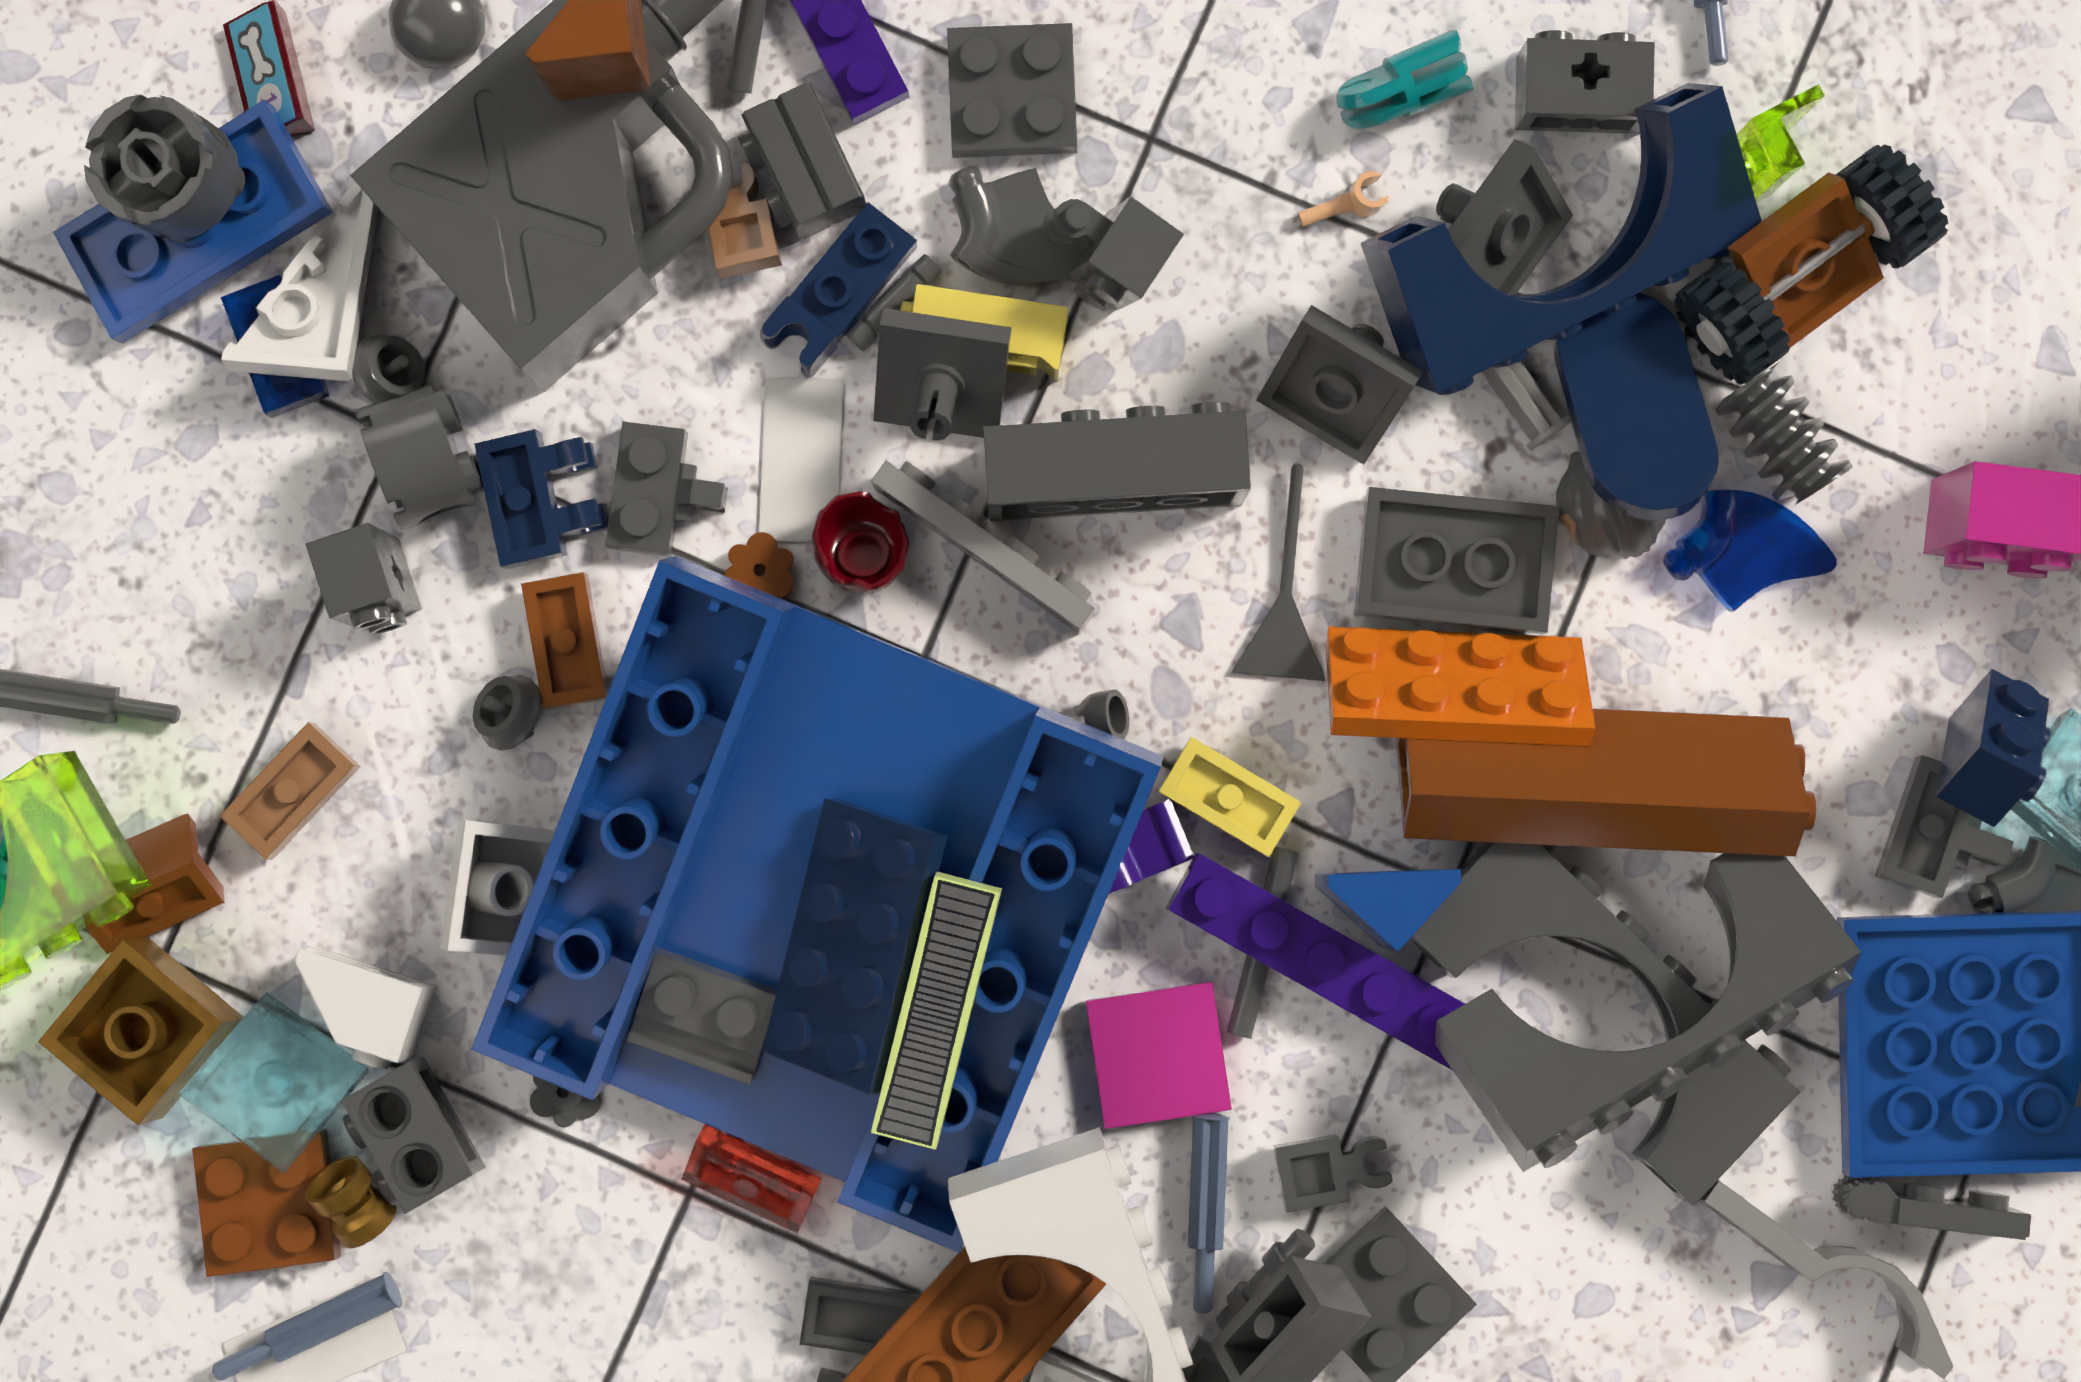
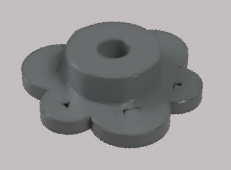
[530,1076,601,1128]

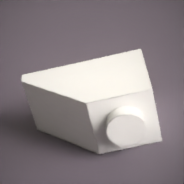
[295,947,437,1069]

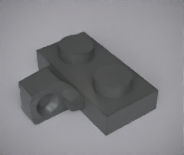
[605,421,728,557]
[1875,755,2014,898]

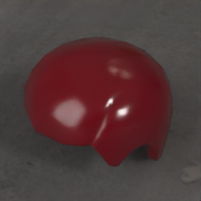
[811,491,910,595]

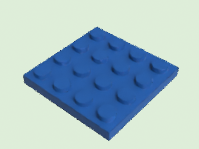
[1837,910,2081,1178]

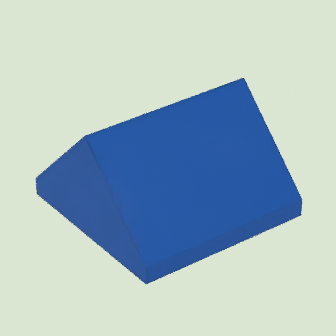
[1315,869,1461,952]

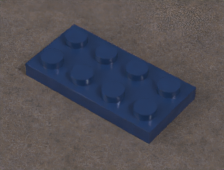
[762,798,948,1095]

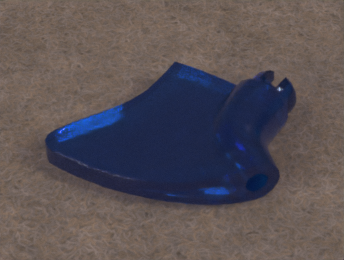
[1663,490,1837,612]

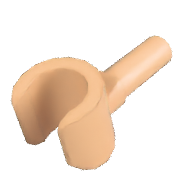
[1298,171,1389,227]

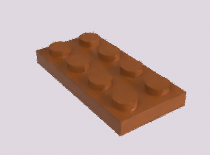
[841,1245,1106,1382]

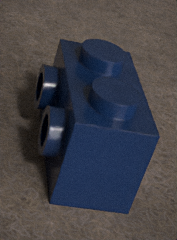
[1936,669,2051,827]

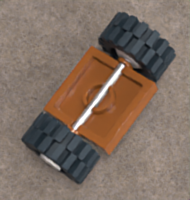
[1674,144,1949,385]

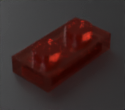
[681,1124,822,1234]

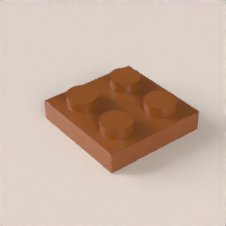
[192,1129,341,1277]

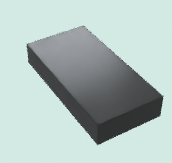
[799,1277,920,1354]

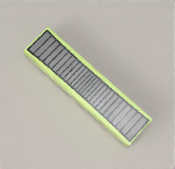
[871,872,1002,1150]

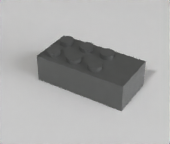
[983,402,1251,521]

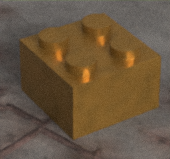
[38,937,246,1125]

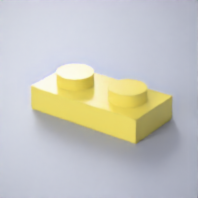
[1158,736,1302,857]

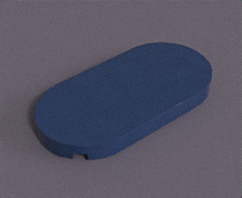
[1554,293,1719,521]

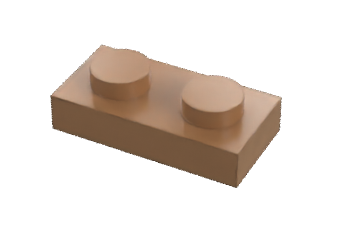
[220,722,361,860]

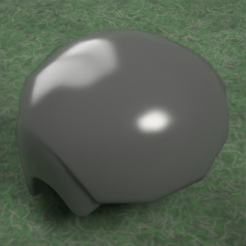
[388,0,485,69]

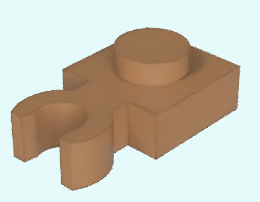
[708,162,782,279]

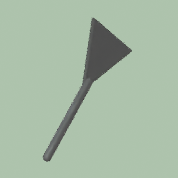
[1231,463,1326,681]

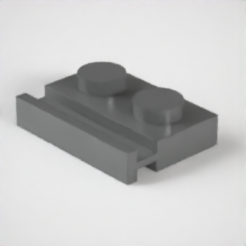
[626,948,777,1084]

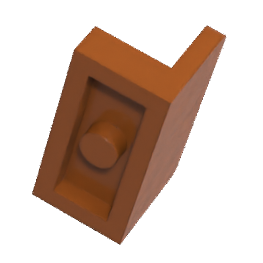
[72,814,225,954]

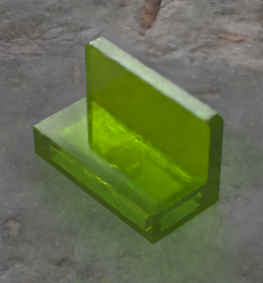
[1737,84,1825,203]

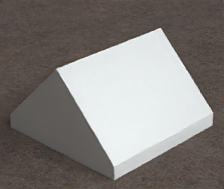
[440,819,555,956]

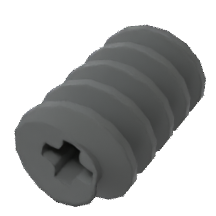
[1715,362,1853,505]

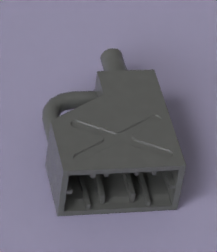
[350,0,733,392]

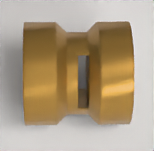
[305,1156,397,1249]

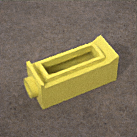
[901,284,1068,381]

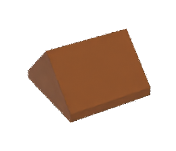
[525,0,651,101]

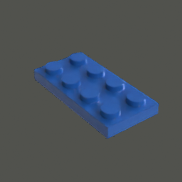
[53,100,333,344]

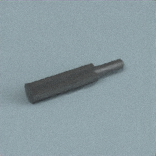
[0,669,181,724]

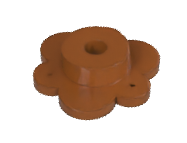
[724,532,794,599]

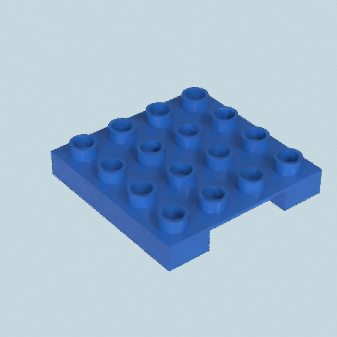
[471,556,1163,1253]

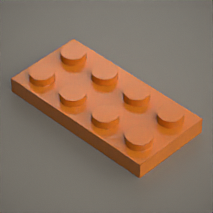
[1325,626,1596,747]

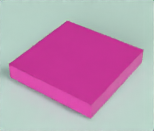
[1085,981,1232,1129]

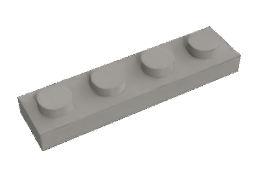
[871,460,1095,634]

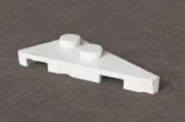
[221,182,379,382]

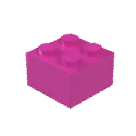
[1923,461,2081,578]

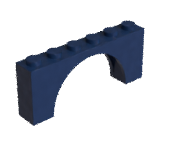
[1360,83,1762,395]

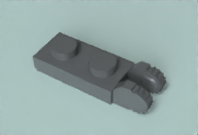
[1831,1176,2031,1240]

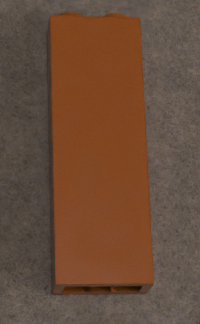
[1396,709,1816,857]

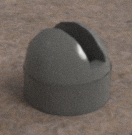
[1076,690,1129,739]

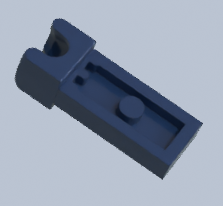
[760,202,917,378]

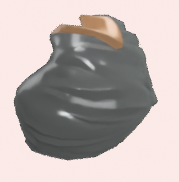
[1556,452,1666,559]

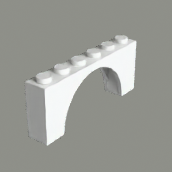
[948,1127,1193,1382]

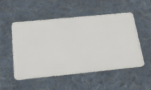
[759,377,843,543]
[223,1279,406,1382]

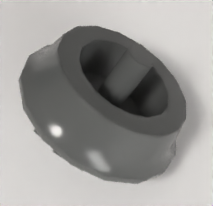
[352,335,425,403]
[472,675,542,751]

